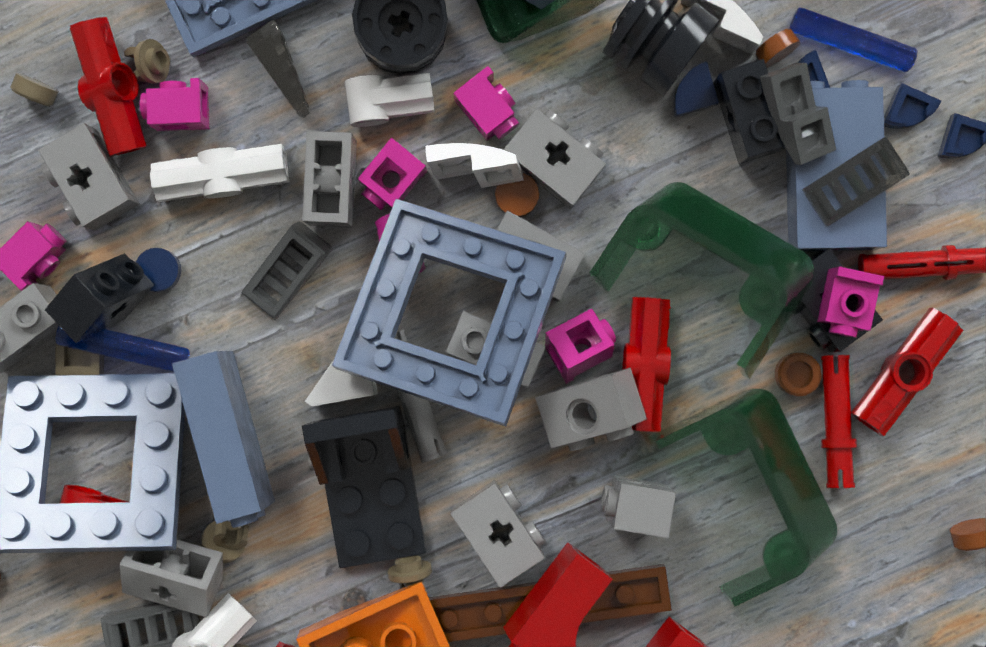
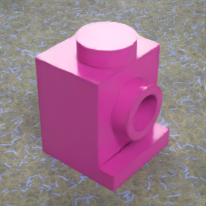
[453,66,519,141]
[140,78,210,131]
[358,138,428,210]
[0,221,67,291]
[817,267,884,338]
[545,309,616,384]

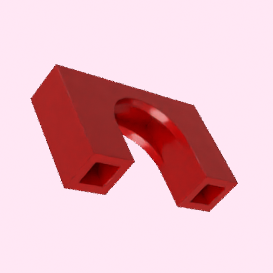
[503,542,708,647]

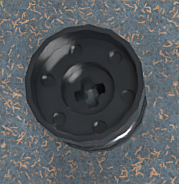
[352,0,448,75]
[603,0,719,97]

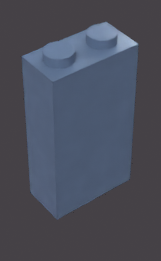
[786,80,887,252]
[172,351,275,528]

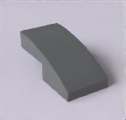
[760,63,836,165]

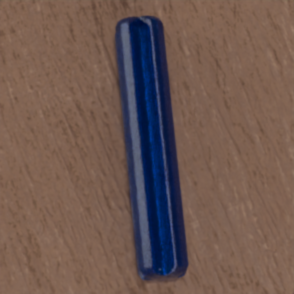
[790,8,918,72]
[55,325,190,372]

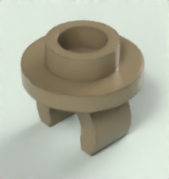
[124,39,170,84]
[201,521,249,563]
[388,555,432,590]

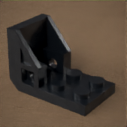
[302,406,427,569]

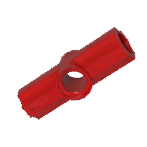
[70,17,147,157]
[622,297,671,432]
[851,308,964,436]

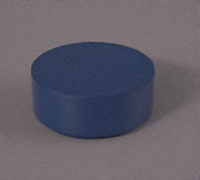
[136,248,181,292]

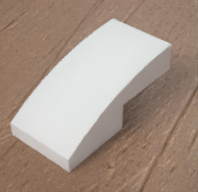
[681,0,763,54]
[426,143,524,188]

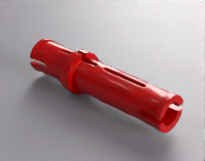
[858,245,986,280]
[821,355,857,488]

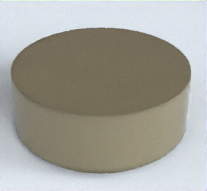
[10,73,59,107]

